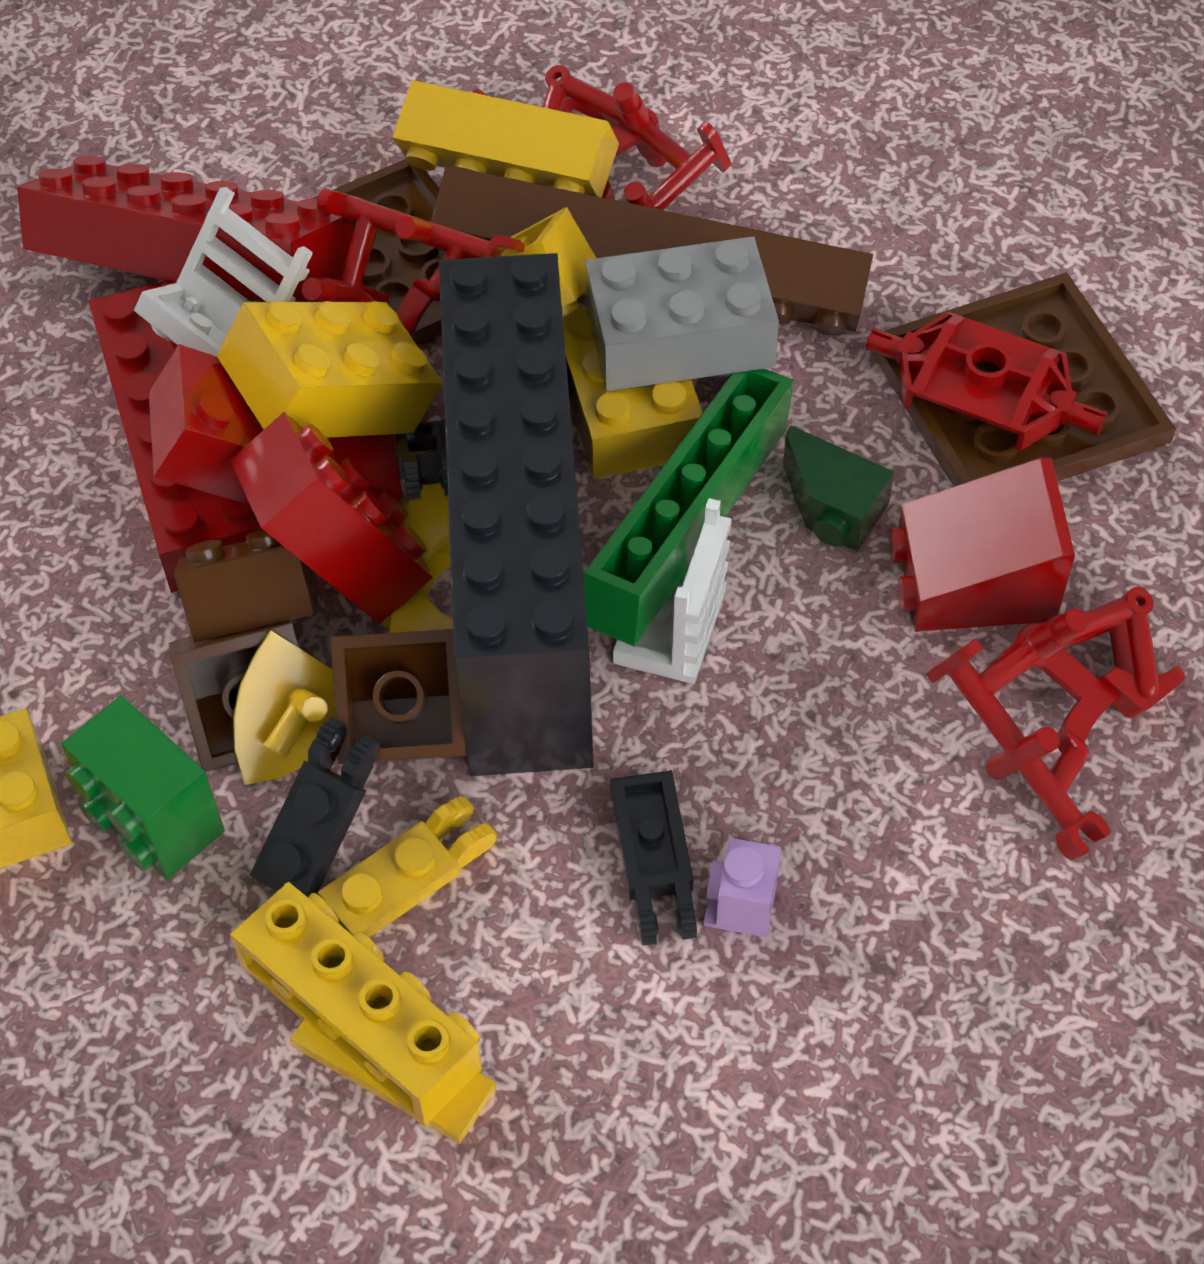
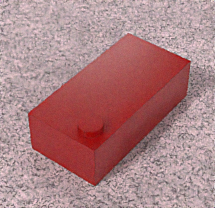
[149,344,403,505]

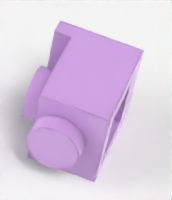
[703,838,781,937]

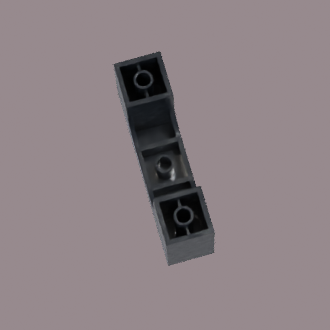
[439,253,594,776]

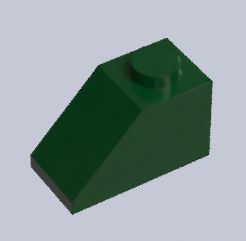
[783,425,894,552]

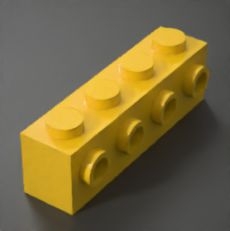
[392,80,619,197]
[230,881,482,1128]

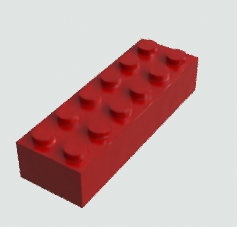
[17,156,353,302]
[88,280,262,593]

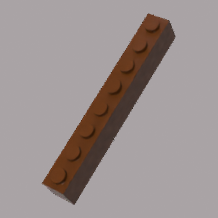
[431,165,873,335]

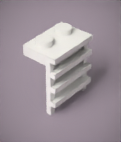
[134,187,313,356]
[613,498,732,684]

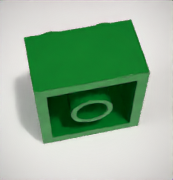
[61,695,225,880]

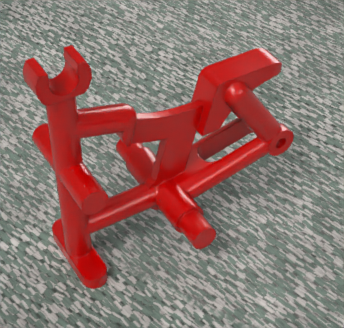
[542,65,732,210]
[302,188,525,338]
[925,587,1185,861]

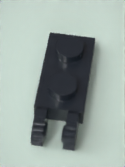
[394,420,448,500]
[250,717,380,897]
[610,770,697,946]

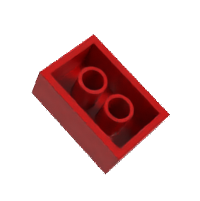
[230,412,434,624]

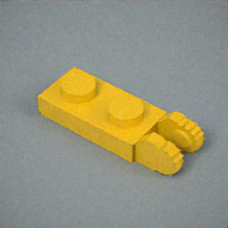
[318,795,498,938]

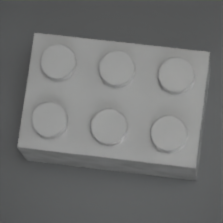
[585,236,779,391]

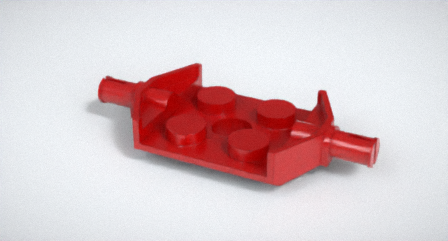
[865,312,1108,451]

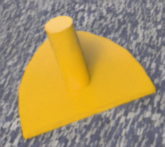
[233,630,336,785]

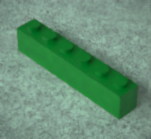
[583,369,794,647]

